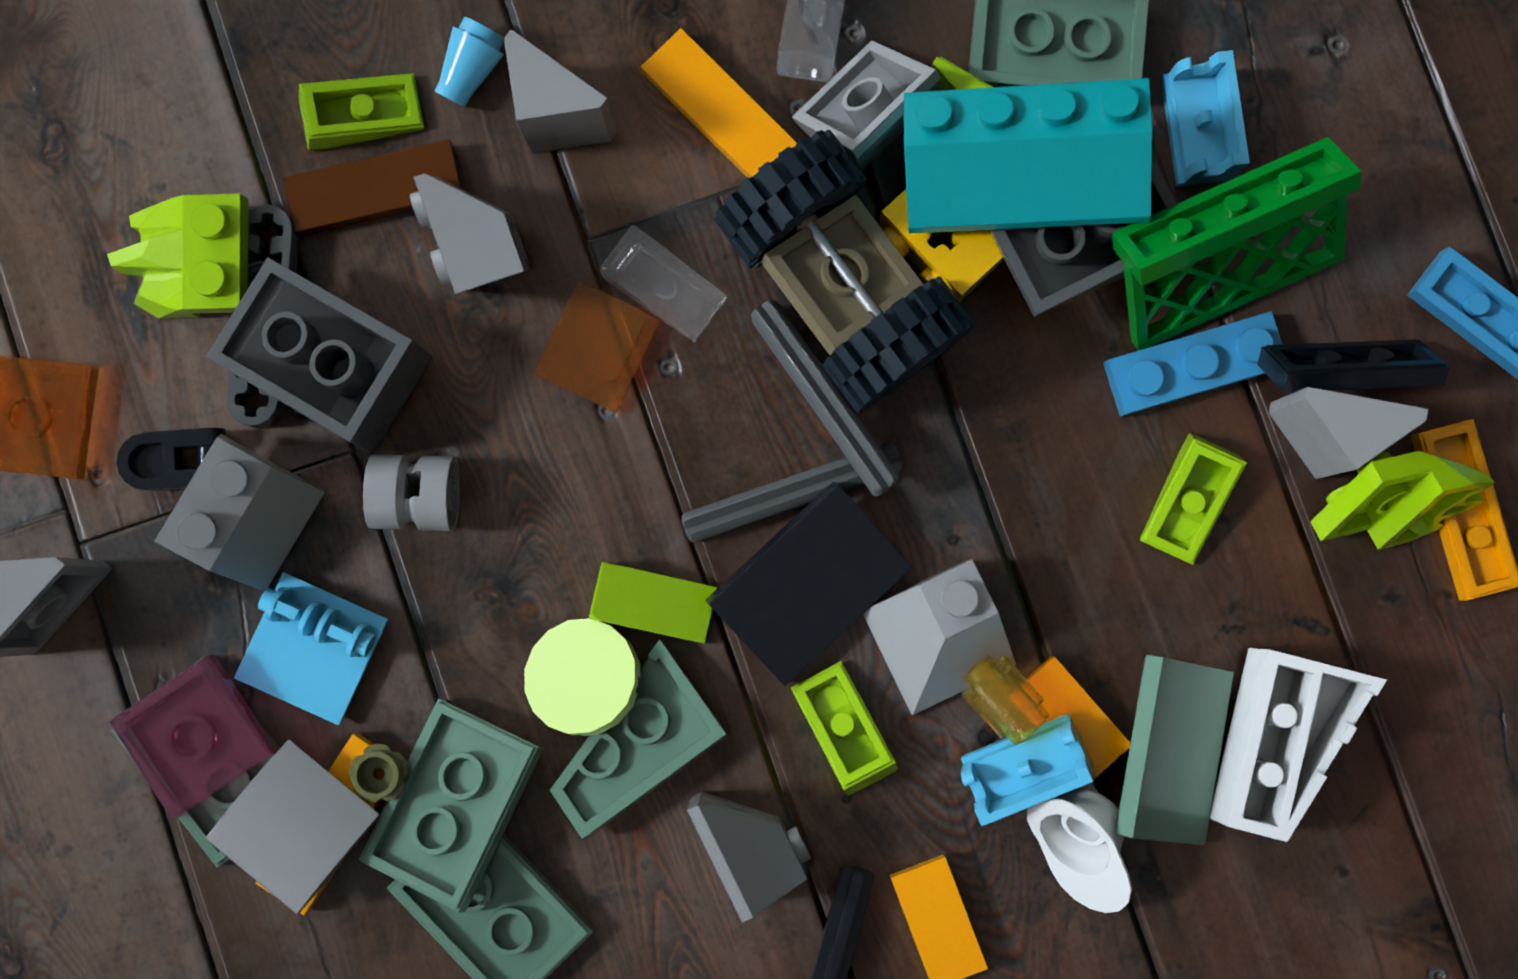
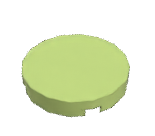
[525,618,641,736]

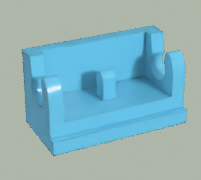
[1160,50,1250,187]
[961,712,1093,826]

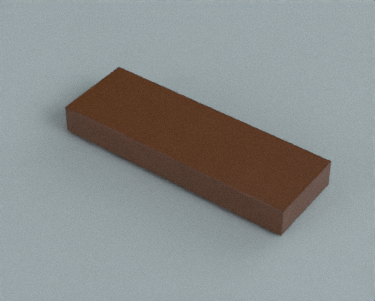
[283,139,463,236]

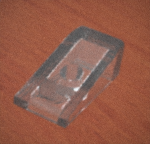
[776,0,845,83]
[600,224,728,343]

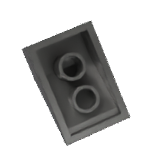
[989,156,1177,317]
[206,257,433,454]

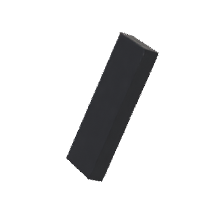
[1257,339,1450,393]

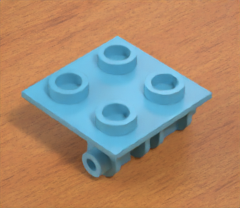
[234,572,389,726]

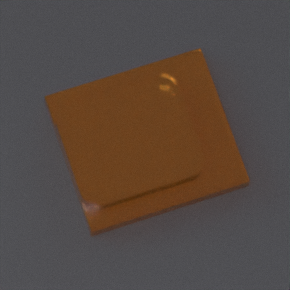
[533,282,660,413]

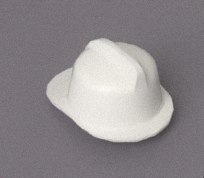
[1027,783,1132,913]

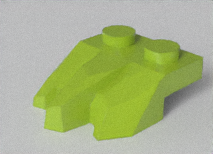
[107,193,248,319]
[1310,451,1495,550]

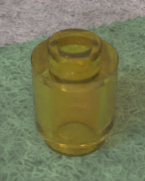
[962,655,1050,745]

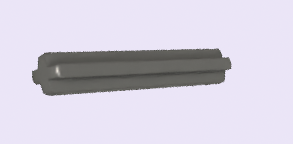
[751,300,899,497]
[682,442,903,543]

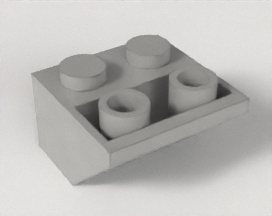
[410,173,531,294]

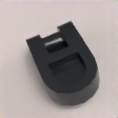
[116,428,226,491]

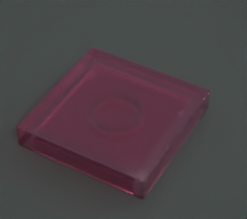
[109,654,277,820]

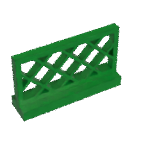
[1112,137,1362,351]

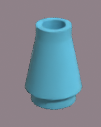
[434,16,504,108]

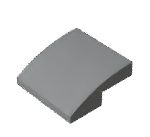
[206,739,380,915]

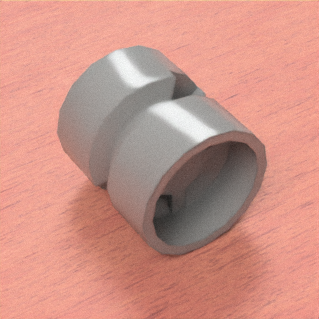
[363,454,460,532]

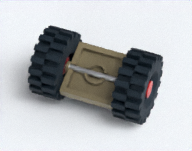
[714,129,976,413]

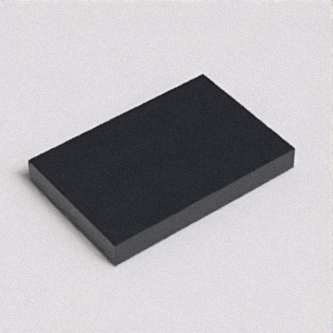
[705,481,912,686]

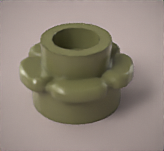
[349,744,409,803]

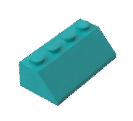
[904,78,1152,234]

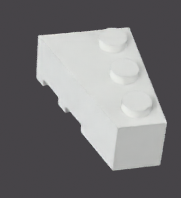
[1210,648,1387,842]

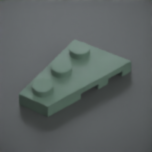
[550,639,729,839]

